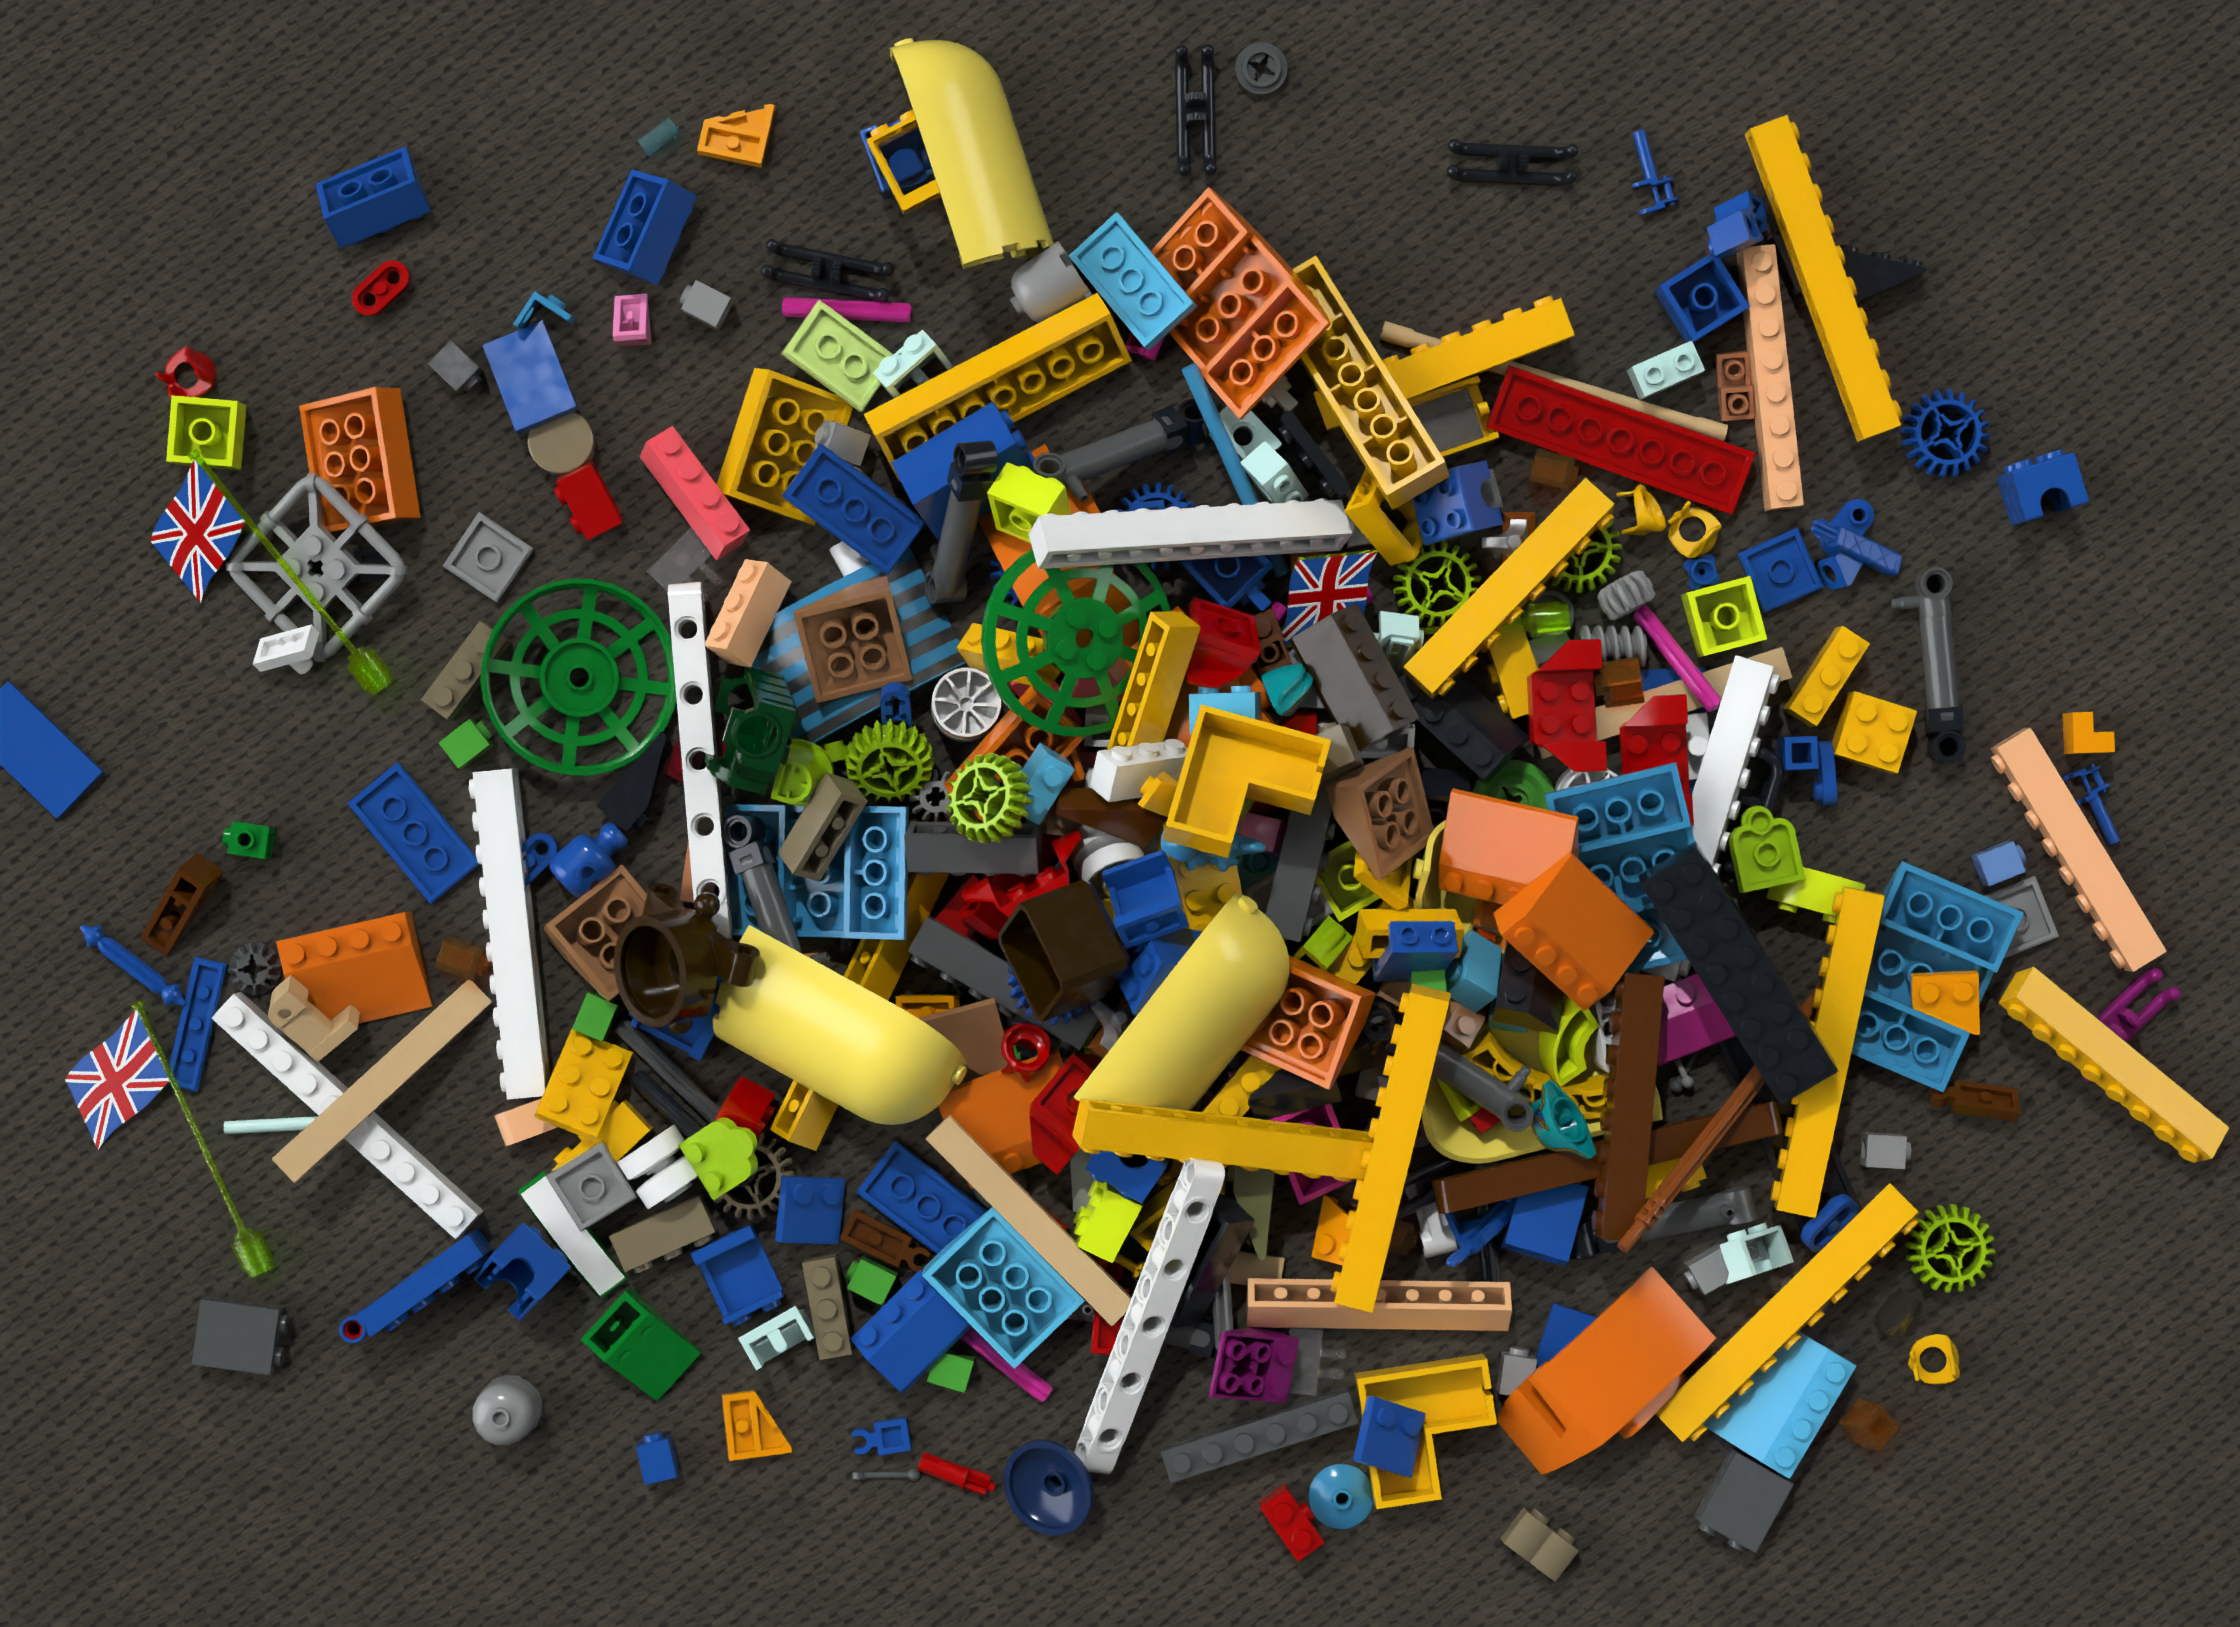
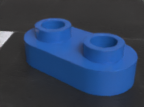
[1819,499,1874,556]
[1812,741,1837,807]
[521,833,559,886]
[1801,1194,1859,1252]

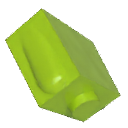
[1292,916,1353,971]

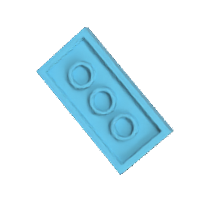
[1069,212,1197,351]

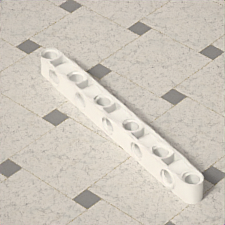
[668,582,732,939]
[1074,1158,1225,1474]

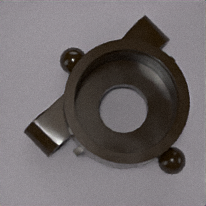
[614,883,760,1035]

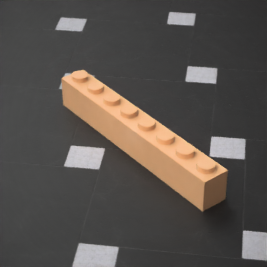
[1736,244,1804,512]
[1990,728,2167,972]
[1246,1278,1512,1331]

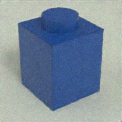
[1777,736,1819,771]
[636,1431,680,1485]

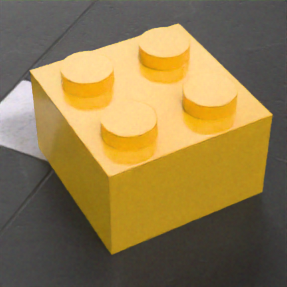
[1832,691,1917,774]

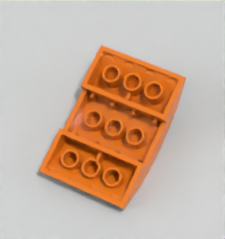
[1151,187,1331,420]

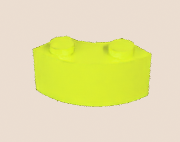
[1767,867,1866,924]
[1538,993,1599,1087]

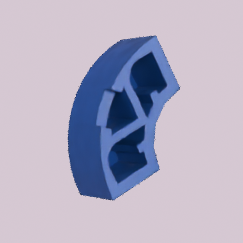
[1707,191,1767,259]

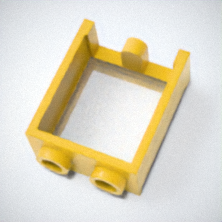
[1407,375,1499,458]

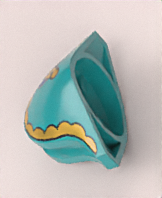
[1261,663,1313,716]
[1532,1079,1597,1159]

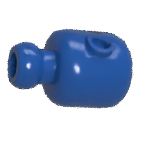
[549,822,629,898]

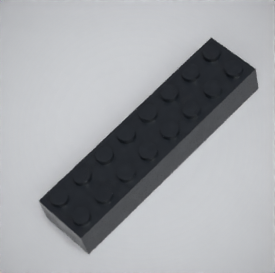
[1638,841,1839,1105]

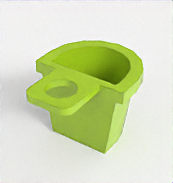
[771,737,834,806]

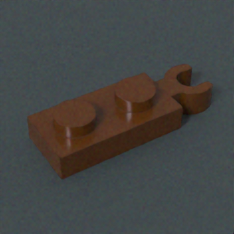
[1928,1080,2020,1122]
[839,1208,931,1272]

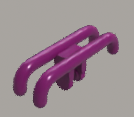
[2067,968,2181,1082]

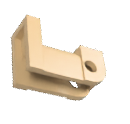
[268,975,360,1062]

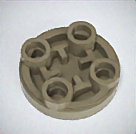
[528,412,595,475]

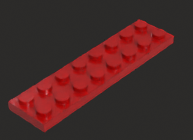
[1486,365,1756,514]

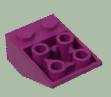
[1208,1328,1300,1403]

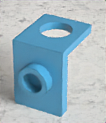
[513,291,576,329]

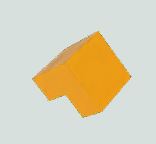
[2063,712,2115,754]

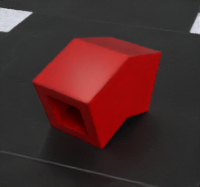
[1279,711,1317,735]
[1469,1108,1511,1136]

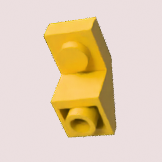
[1138,771,1178,817]

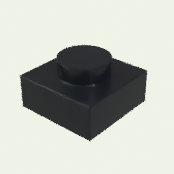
[353,547,390,584]

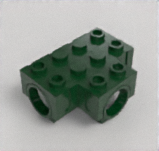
[705,667,800,795]

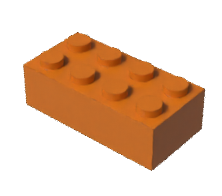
[944,686,1085,822]

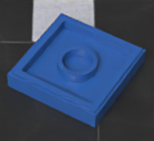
[1737,527,1824,614]

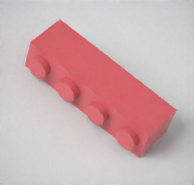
[640,426,750,561]

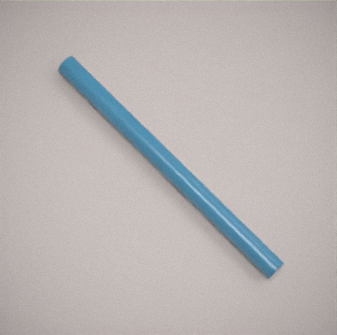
[1182,363,1290,577]

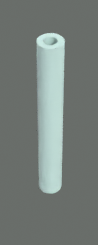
[224,1116,318,1134]

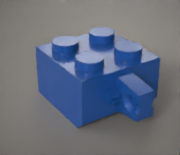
[1180,555,1274,612]

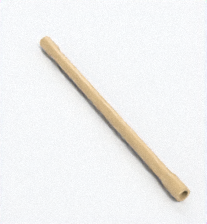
[1379,321,1728,441]

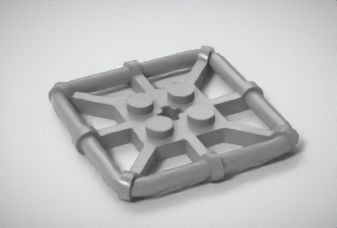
[226,473,408,662]

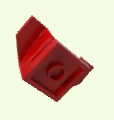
[1182,597,1261,689]
[1527,639,1607,772]
[1619,694,1694,825]
[961,828,1082,917]
[1029,1053,1101,1175]

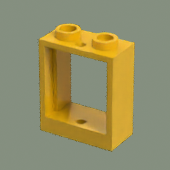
[866,110,941,215]
[1344,469,1423,566]

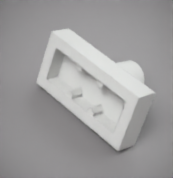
[253,624,320,674]
[1686,712,1710,780]

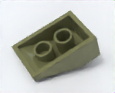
[1225,1165,1275,1261]

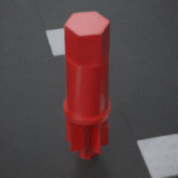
[918,1452,996,1496]

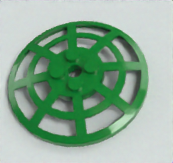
[981,549,1171,737]
[480,579,677,776]

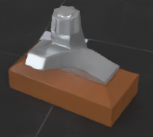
[1482,512,1535,564]
[1086,996,1137,1061]

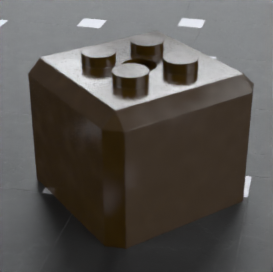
[998,879,1130,1022]

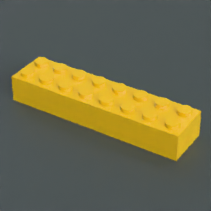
[1292,256,1450,510]
[864,292,1132,482]

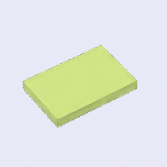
[781,300,894,412]

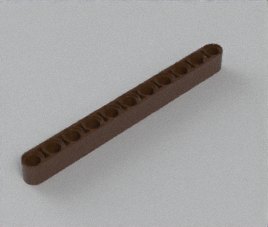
[1431,1099,1784,1214]

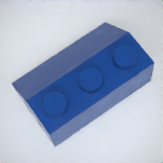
[316,146,431,249]
[592,169,697,286]
[850,1270,972,1394]

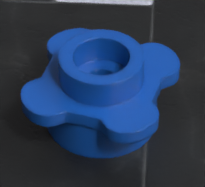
[1683,554,1720,590]

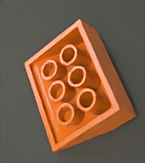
[299,387,421,533]
[1439,788,1579,905]
[1493,852,1654,1011]
[276,911,433,1024]
[1240,955,1376,1090]
[938,1048,1064,1189]

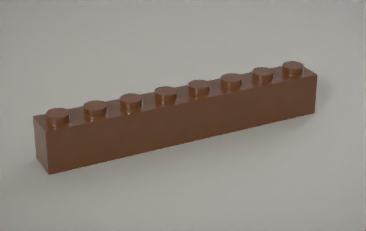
[1591,972,1665,1242]

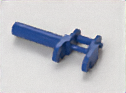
[1632,130,1680,216]
[2061,763,2120,845]

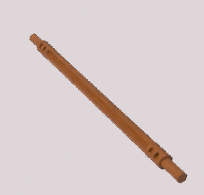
[1617,978,1823,1253]

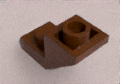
[1254,608,1292,676]

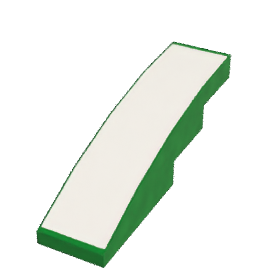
[518,1171,627,1298]

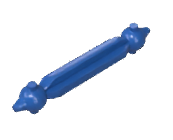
[80,924,186,1006]

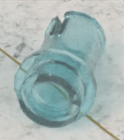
[637,117,681,157]

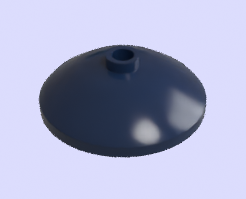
[1004,1439,1094,1535]

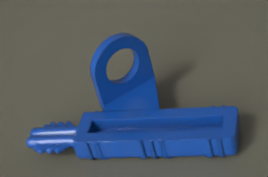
[1811,518,1903,590]
[1445,1197,1516,1267]

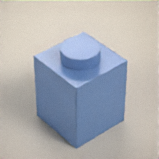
[1970,841,2026,886]

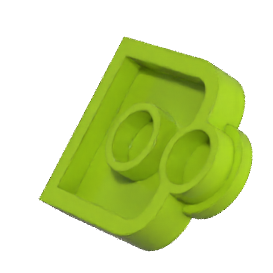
[1729,806,1806,893]
[678,1117,758,1201]

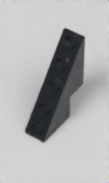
[1768,230,1927,304]
[1248,1028,1375,1120]

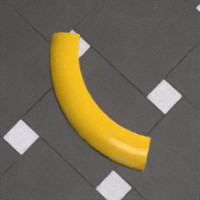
[1461,1029,1609,1119]

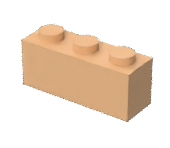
[704,559,792,668]

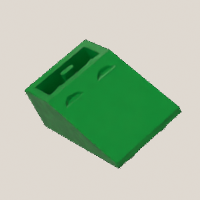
[580,1286,702,1401]

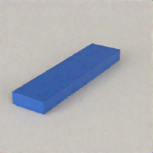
[167,956,228,1092]

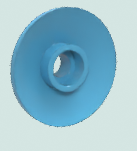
[1309,1464,1373,1529]

